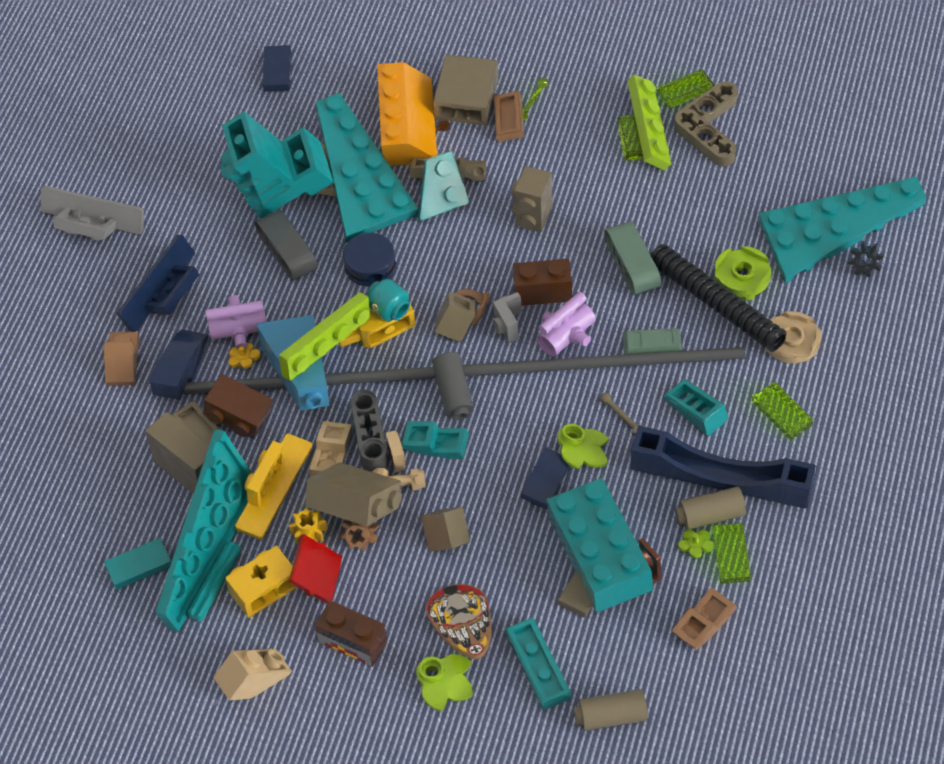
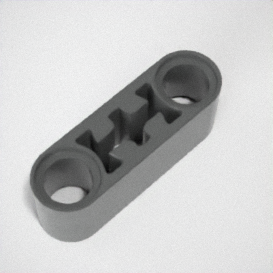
[254,209,318,281]
[350,389,388,472]

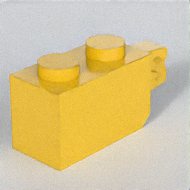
[338,305,416,348]

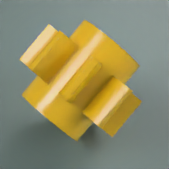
[289,508,328,544]

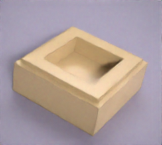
[386,430,406,473]

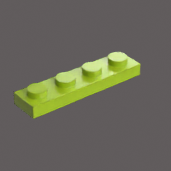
[627,74,671,170]
[279,292,371,381]

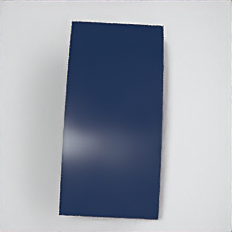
[520,447,570,509]

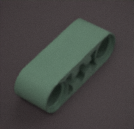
[604,221,661,295]

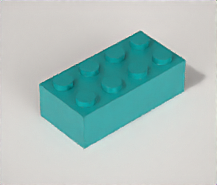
[546,478,653,613]

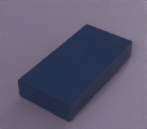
[263,45,291,92]

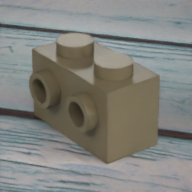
[511,166,553,232]

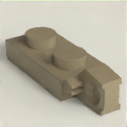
[410,157,486,181]

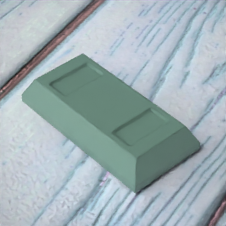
[623,328,682,355]

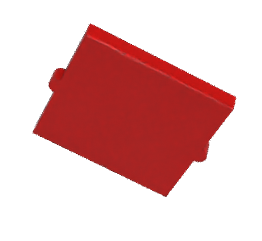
[289,534,343,604]

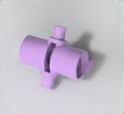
[537,292,596,357]
[205,295,266,349]

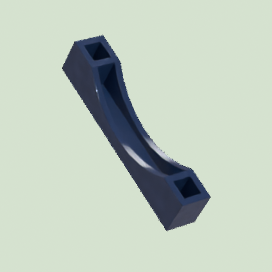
[630,425,816,509]

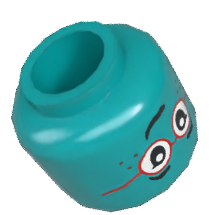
[367,279,410,322]

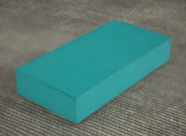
[104,538,171,590]

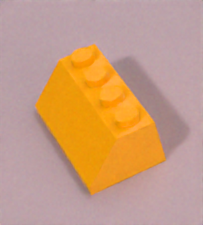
[377,62,437,166]

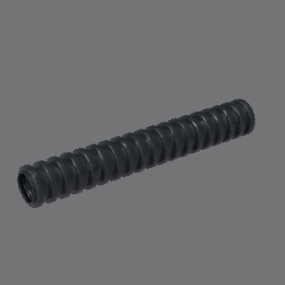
[651,244,787,352]

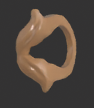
[455,289,490,325]

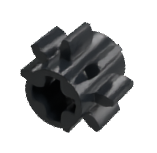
[848,241,884,278]

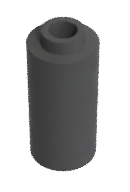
[432,352,474,420]

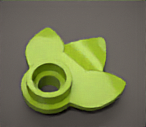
[557,424,609,469]
[416,654,473,711]

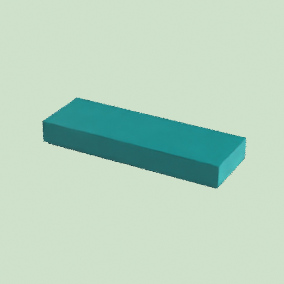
[505,617,572,711]

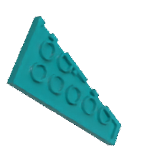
[758,176,927,284]

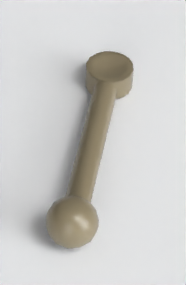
[600,393,644,436]

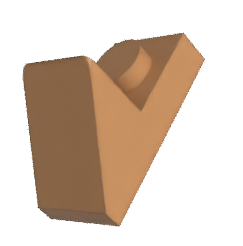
[104,332,140,386]

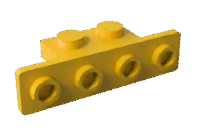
[235,433,312,540]

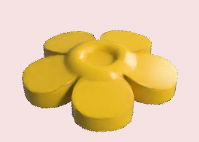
[228,343,261,369]

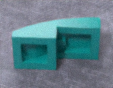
[402,421,469,459]

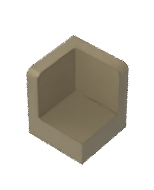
[435,291,475,342]
[421,506,470,551]

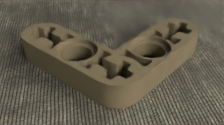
[674,81,738,167]

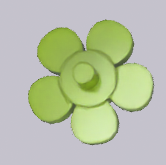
[678,530,714,558]

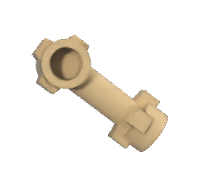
[372,468,426,491]

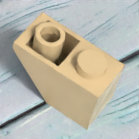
[213,648,292,700]

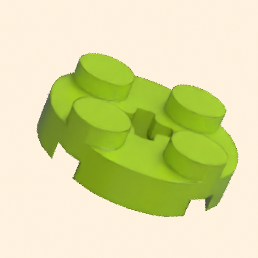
[715,246,771,301]

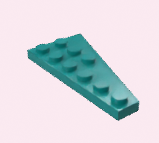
[315,93,419,243]
[155,429,253,632]

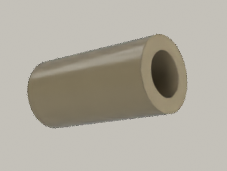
[675,486,746,530]
[573,689,648,731]

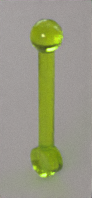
[522,78,548,121]

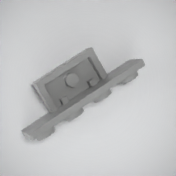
[41,186,144,240]

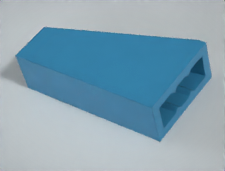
[257,315,330,411]

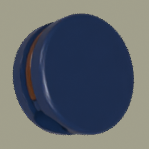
[343,233,396,287]

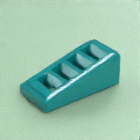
[664,378,728,436]

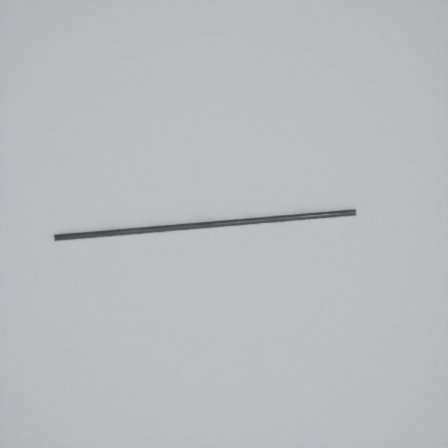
[183,347,745,394]

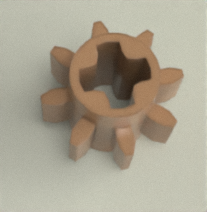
[340,519,380,551]

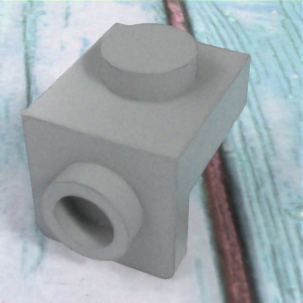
[493,292,522,344]

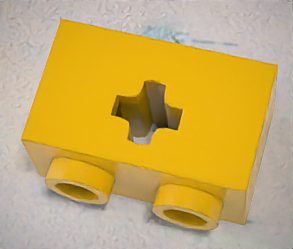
[225,545,298,618]

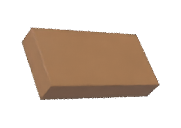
[494,91,524,142]

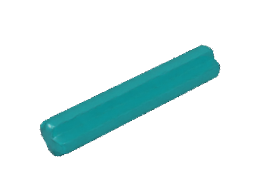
[188,541,241,622]

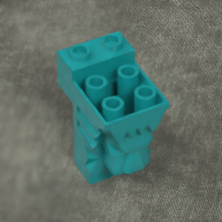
[220,111,334,219]

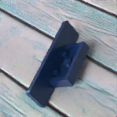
[117,235,200,332]

